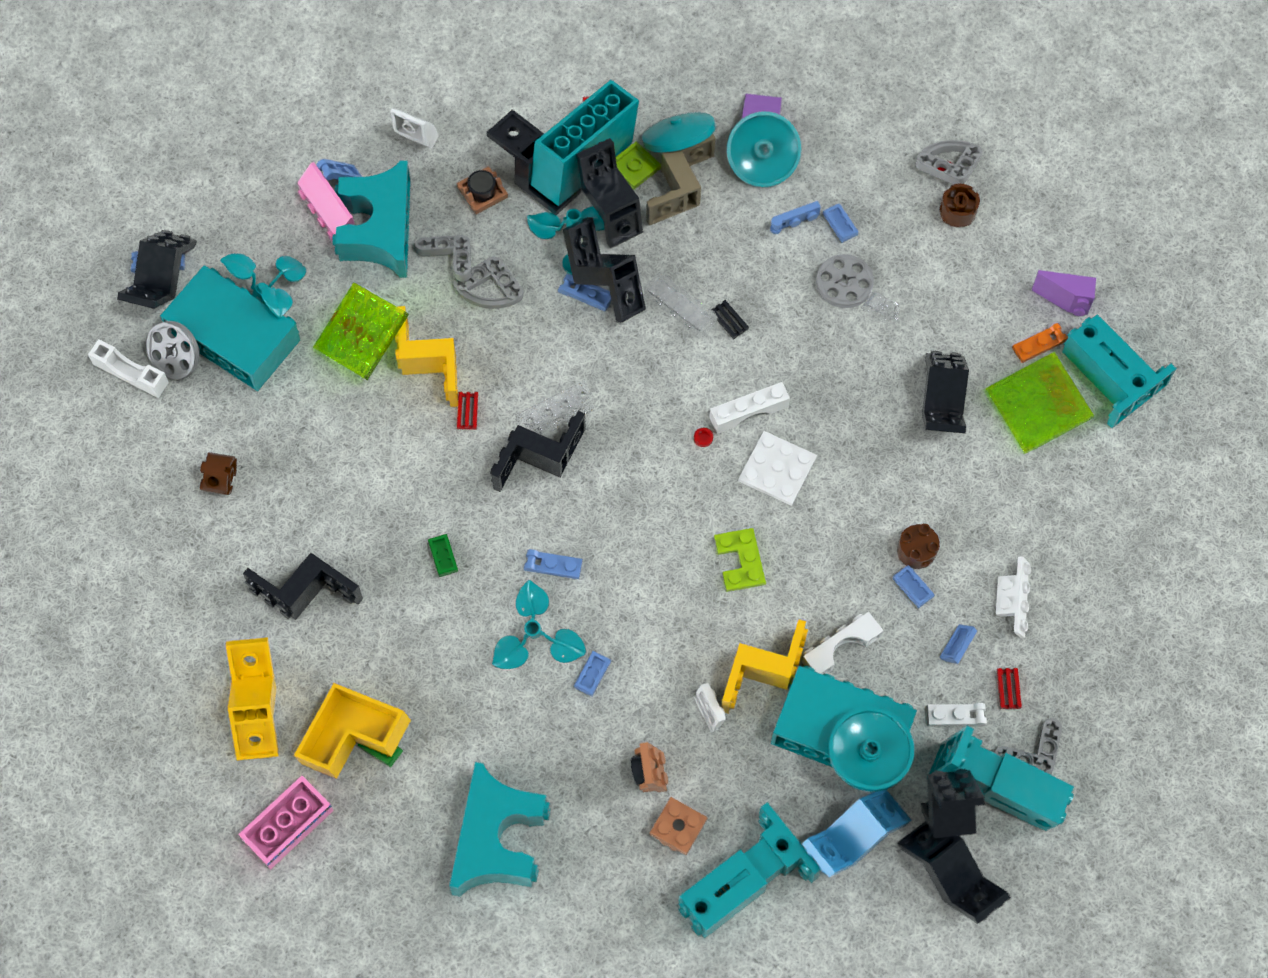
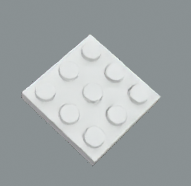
[738,431,817,506]

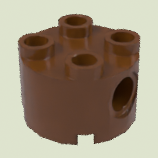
[939,183,980,227]
[200,452,237,495]
[897,523,940,569]

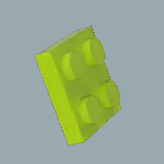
[616,141,661,190]

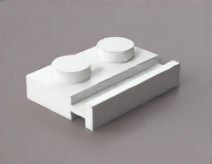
[694,683,726,733]

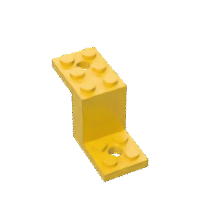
[394,306,458,407]
[721,619,808,714]
[226,637,279,760]

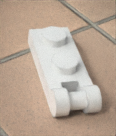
[927,703,987,726]

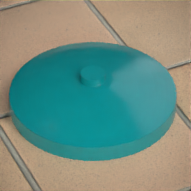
[727,111,802,187]
[642,112,716,152]
[828,707,914,792]

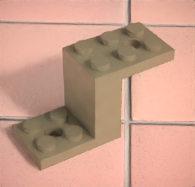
[646,134,716,226]

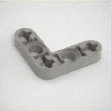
[415,235,472,282]
[994,718,1062,774]

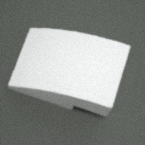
[390,108,438,148]

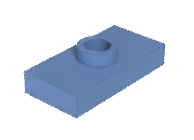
[823,203,859,243]
[892,565,935,609]
[940,624,977,664]
[574,651,611,696]

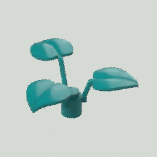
[527,206,605,275]
[220,253,306,319]
[492,580,586,669]

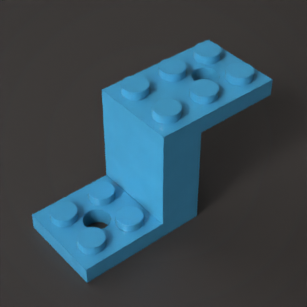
[802,790,912,878]

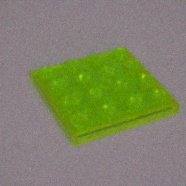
[313,282,409,381]
[986,352,1094,454]

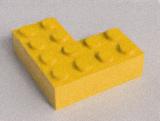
[294,683,411,779]

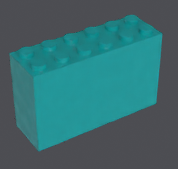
[531,80,639,206]
[160,265,301,392]
[771,666,917,768]

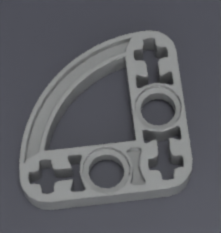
[916,140,983,184]
[453,256,523,309]

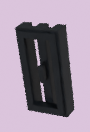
[710,300,749,340]

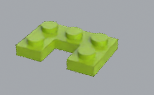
[714,528,766,592]

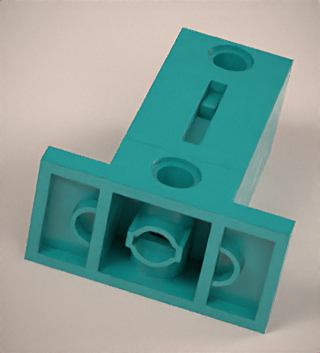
[1062,314,1177,428]

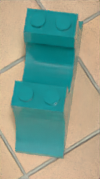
[332,160,411,278]
[449,762,551,897]

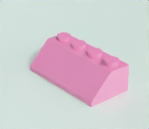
[297,162,355,241]

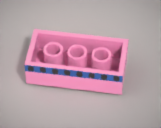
[238,776,334,870]

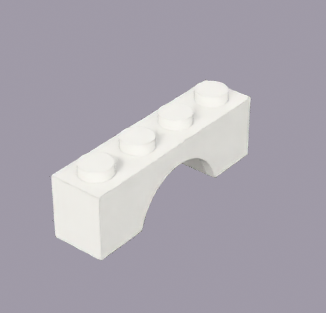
[88,339,169,398]
[709,382,790,434]
[802,612,883,674]

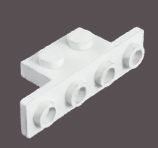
[996,556,1031,638]

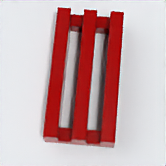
[457,392,478,430]
[996,668,1022,709]

